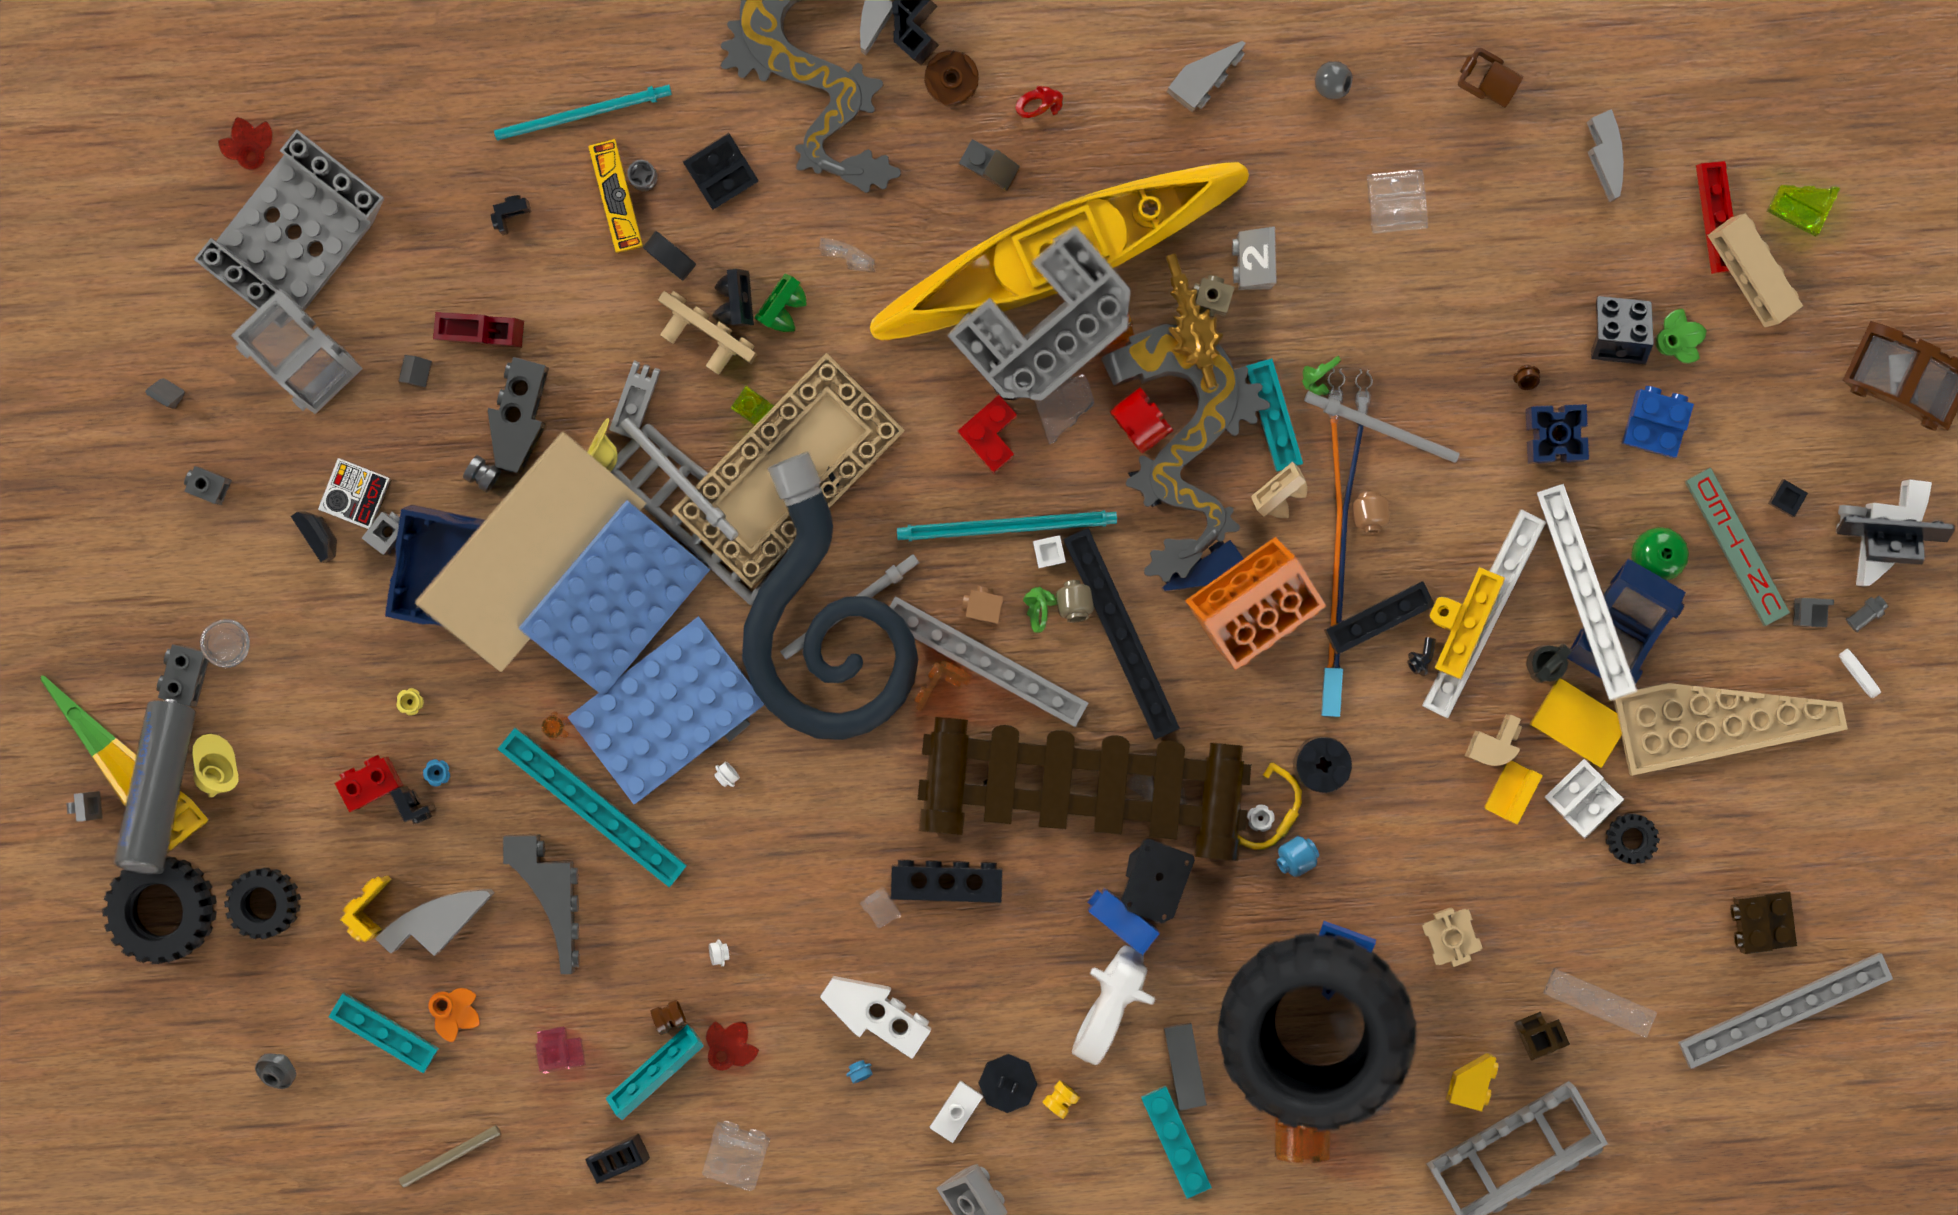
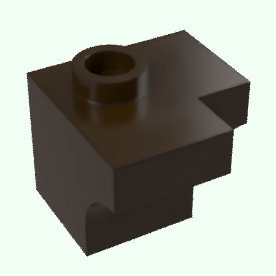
[1514,1011,1570,1061]

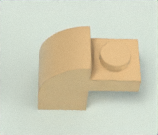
[1465,714,1522,766]

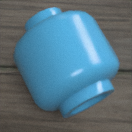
[1276,836,1319,877]

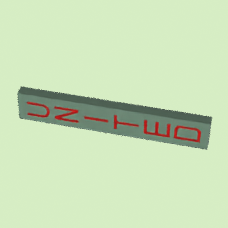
[1685,468,1790,626]

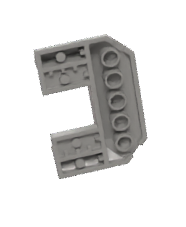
[948,226,1130,400]

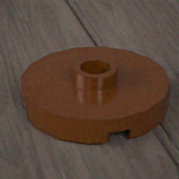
[924,50,979,106]

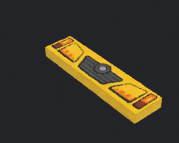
[588,139,643,253]

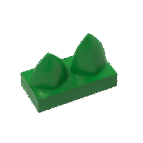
[754,274,807,332]

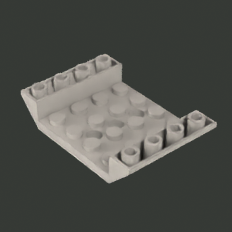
[194,129,384,328]

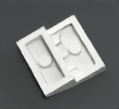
[1545,759,1624,839]

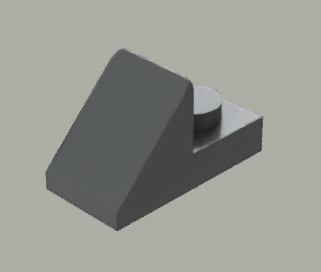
[959,139,1020,191]

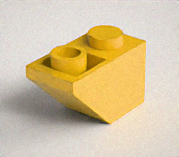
[1446,1053,1498,1111]

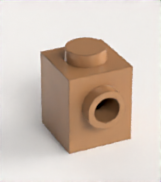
[961,586,1003,624]

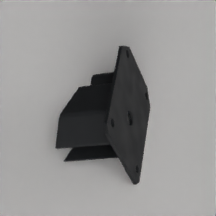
[1121,838,1195,923]

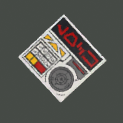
[318,458,391,529]

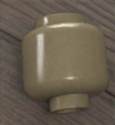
[1056,580,1094,623]

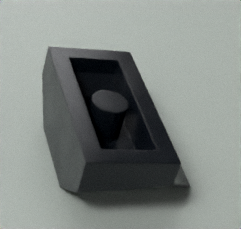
[290,511,337,563]

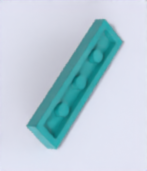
[1245,358,1303,472]
[329,992,439,1073]
[605,1024,704,1120]
[1141,1085,1212,1199]

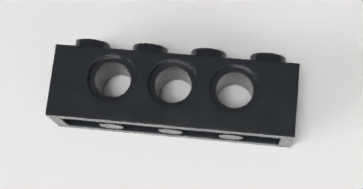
[891,860,1003,903]

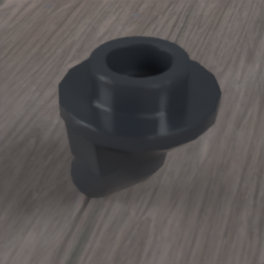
[1407,637,1436,676]

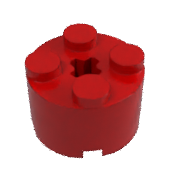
[1110,387,1173,454]

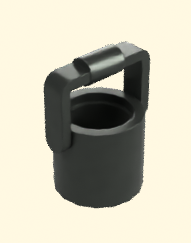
[1526,644,1572,683]

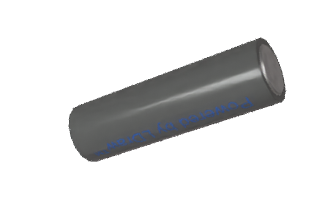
[114,699,196,874]

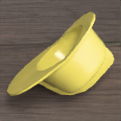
[587,418,618,472]
[192,734,239,798]

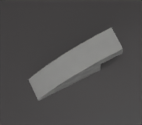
[375,889,495,956]

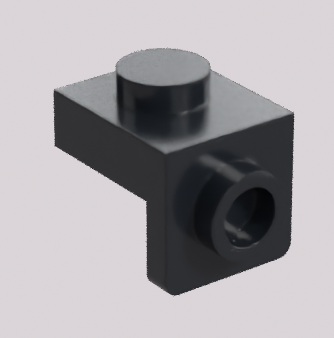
[490,195,531,235]

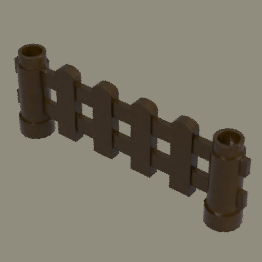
[917,717,1252,861]

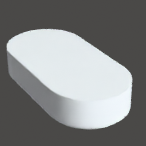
[1839,649,1881,698]

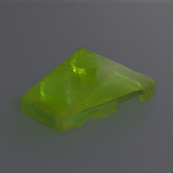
[1767,185,1840,237]

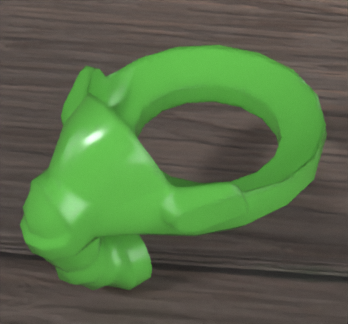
[1302,356,1341,395]
[1023,587,1057,633]

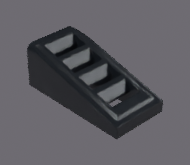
[585,1134,650,1184]

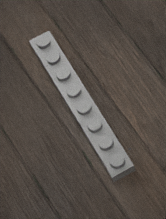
[890,596,1088,727]
[1678,953,1893,1069]

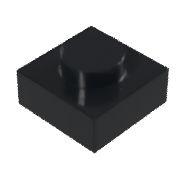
[1768,479,1808,517]

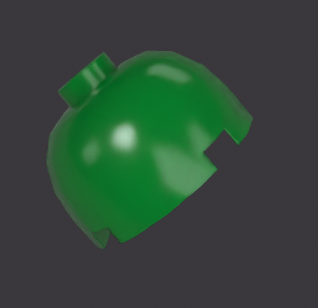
[1631,527,1689,581]

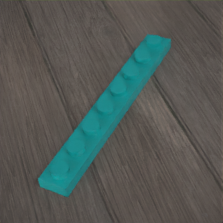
[498,728,688,888]

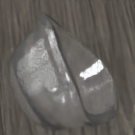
[200,619,250,668]

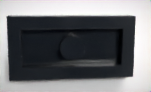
[712,269,754,327]

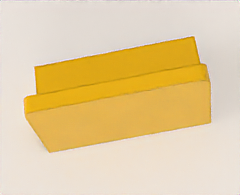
[1484,760,1543,825]

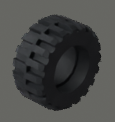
[102,856,217,964]

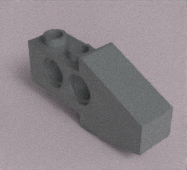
[488,357,549,474]

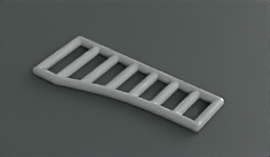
[611,424,775,605]

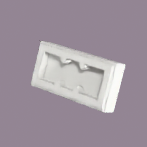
[930,1081,983,1143]

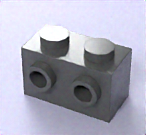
[157,644,211,706]

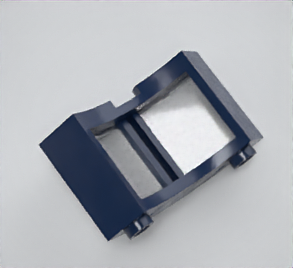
[1567,559,1686,684]

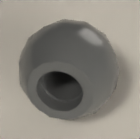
[1314,61,1353,99]

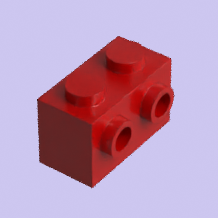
[334,755,404,813]

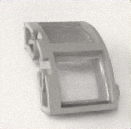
[232,289,363,414]

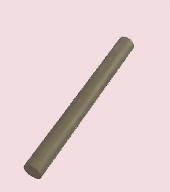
[399,1125,501,1188]

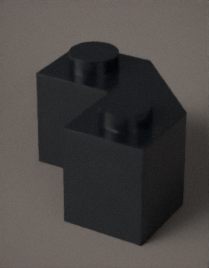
[892,0,939,65]

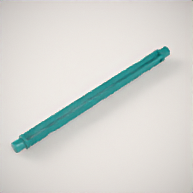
[897,510,1117,541]

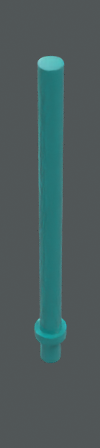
[494,84,672,141]

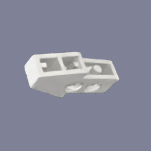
[820,976,931,1059]

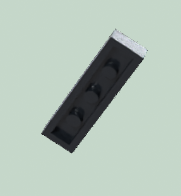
[1324,581,1434,655]

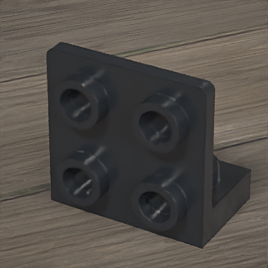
[1591,296,1654,365]

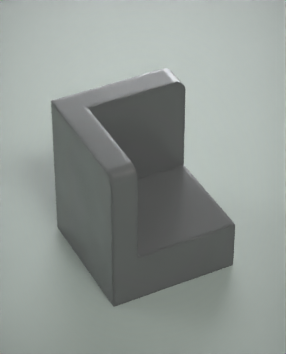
[1793,598,1834,627]

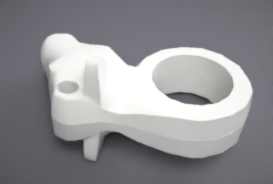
[1072,945,1155,1065]

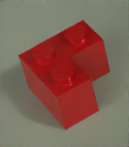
[957,395,1017,474]

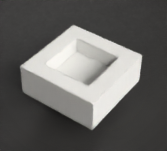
[1033,535,1066,568]

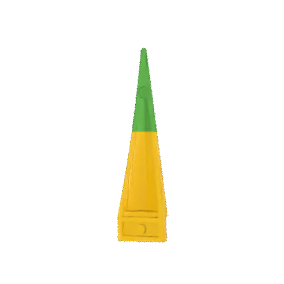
[41,675,209,854]

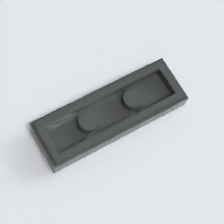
[1164,1023,1207,1110]

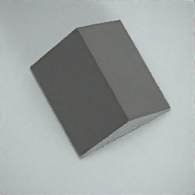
[399,355,432,388]

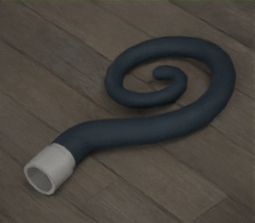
[742,452,919,740]

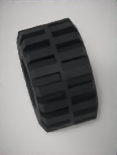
[224,868,301,939]

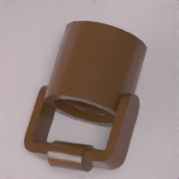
[1457,48,1524,108]

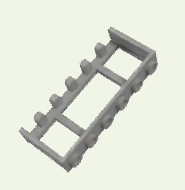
[1426,1081,1608,1215]

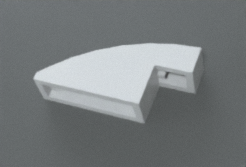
[1856,480,1932,586]

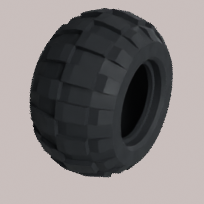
[1218,933,1417,1131]

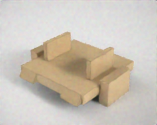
[1422,907,1483,967]

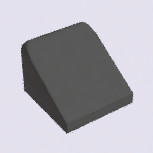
[145,378,185,409]

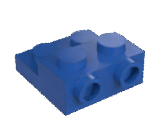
[1622,386,1694,458]

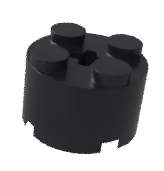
[1293,736,1352,793]

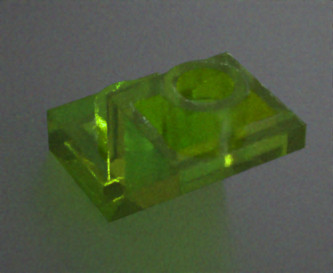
[730,386,774,426]

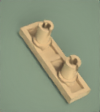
[658,291,757,375]

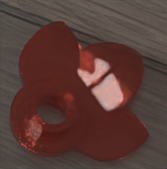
[218,117,273,170]
[706,1021,759,1071]

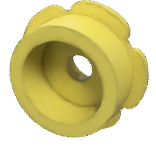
[396,688,424,715]

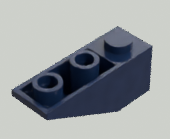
[1161,540,1244,591]

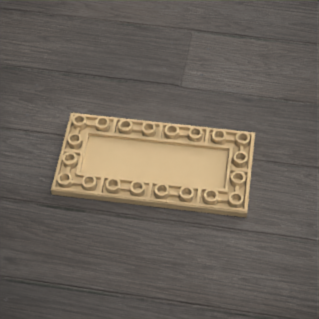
[671,353,905,588]
[415,432,647,672]

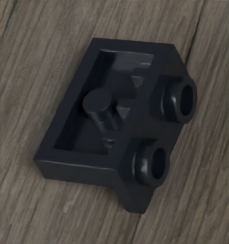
[390,786,436,825]

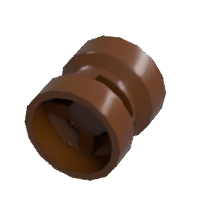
[650,999,687,1035]

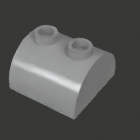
[936,1164,1008,1215]

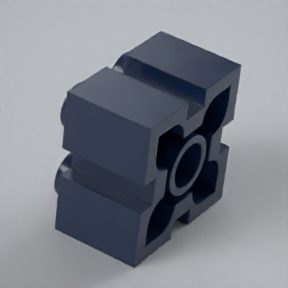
[1525,404,1589,464]

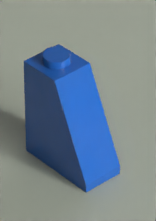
[1087,888,1160,955]

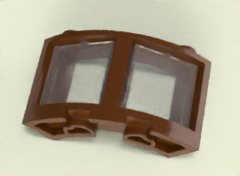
[1842,321,1958,431]

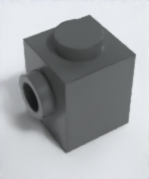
[184,466,232,505]

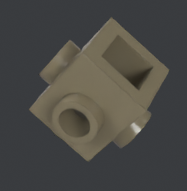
[1193,275,1234,317]

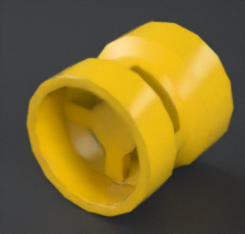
[1042,1080,1081,1119]

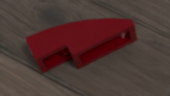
[433,312,524,348]

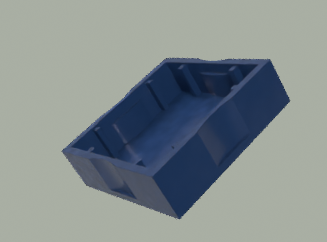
[385,505,486,627]

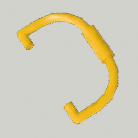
[1238,763,1302,850]

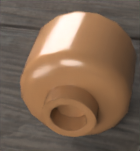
[1353,492,1390,534]

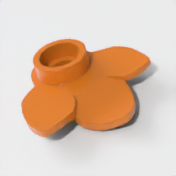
[428,988,480,1042]

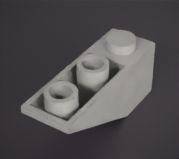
[1167,41,1246,113]

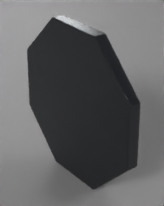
[978,1053,1038,1113]

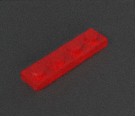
[1696,161,1733,274]

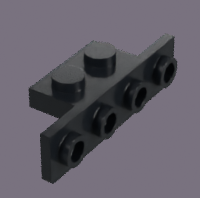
[1836,515,1955,565]

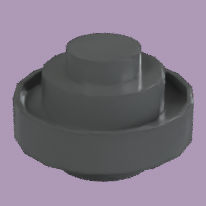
[255,1053,297,1089]

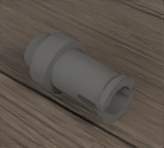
[1846,595,1888,633]

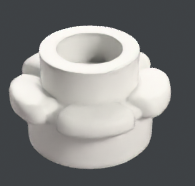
[714,761,740,787]
[1247,805,1275,832]
[709,939,729,967]

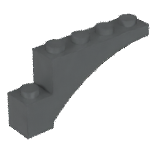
[503,834,580,974]

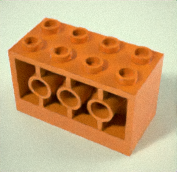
[1185,537,1326,670]

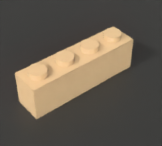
[1708,213,1803,327]

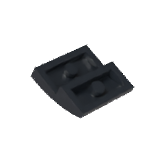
[682,132,759,210]

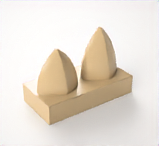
[1251,462,1307,518]

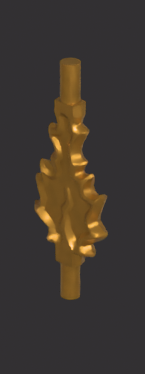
[1166,254,1224,389]

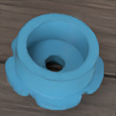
[423,759,450,786]
[846,1060,873,1084]

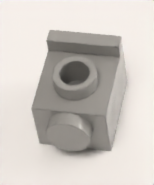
[362,512,400,556]

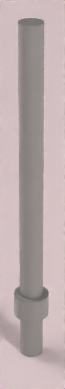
[1304,391,1459,463]
[621,418,739,541]
[780,554,920,660]

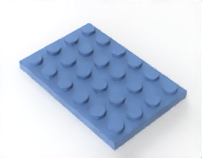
[519,500,710,696]
[568,616,764,805]

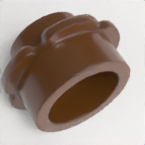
[1513,365,1540,390]

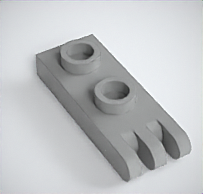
[609,360,661,439]

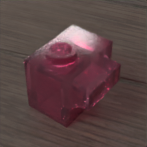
[535,1026,586,1073]

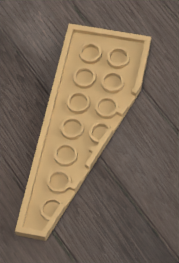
[1614,683,1848,776]

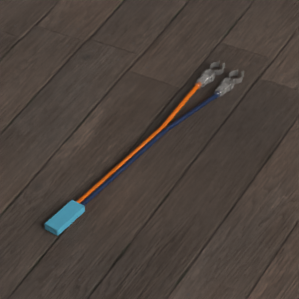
[1321,368,1373,717]

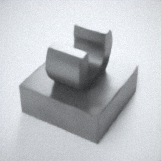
[66,791,102,822]

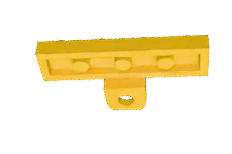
[1430,567,1505,680]

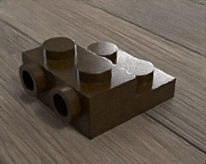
[1730,891,1797,954]

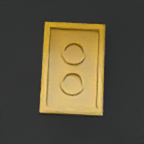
[1529,678,1622,768]

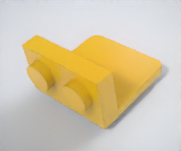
[340,875,392,942]

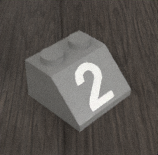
[1232,227,1276,290]

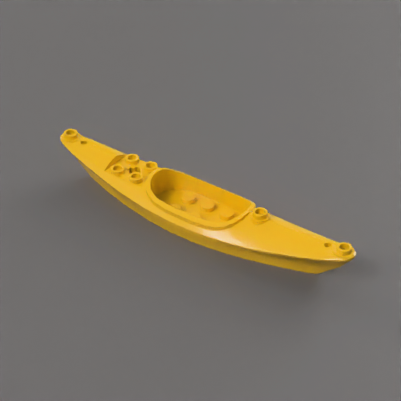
[870,162,1249,341]

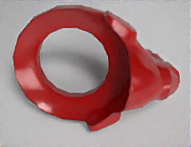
[1015,86,1063,118]

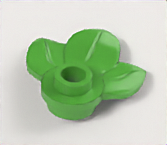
[1656,309,1706,363]

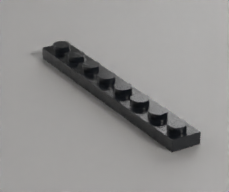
[1063,528,1180,740]

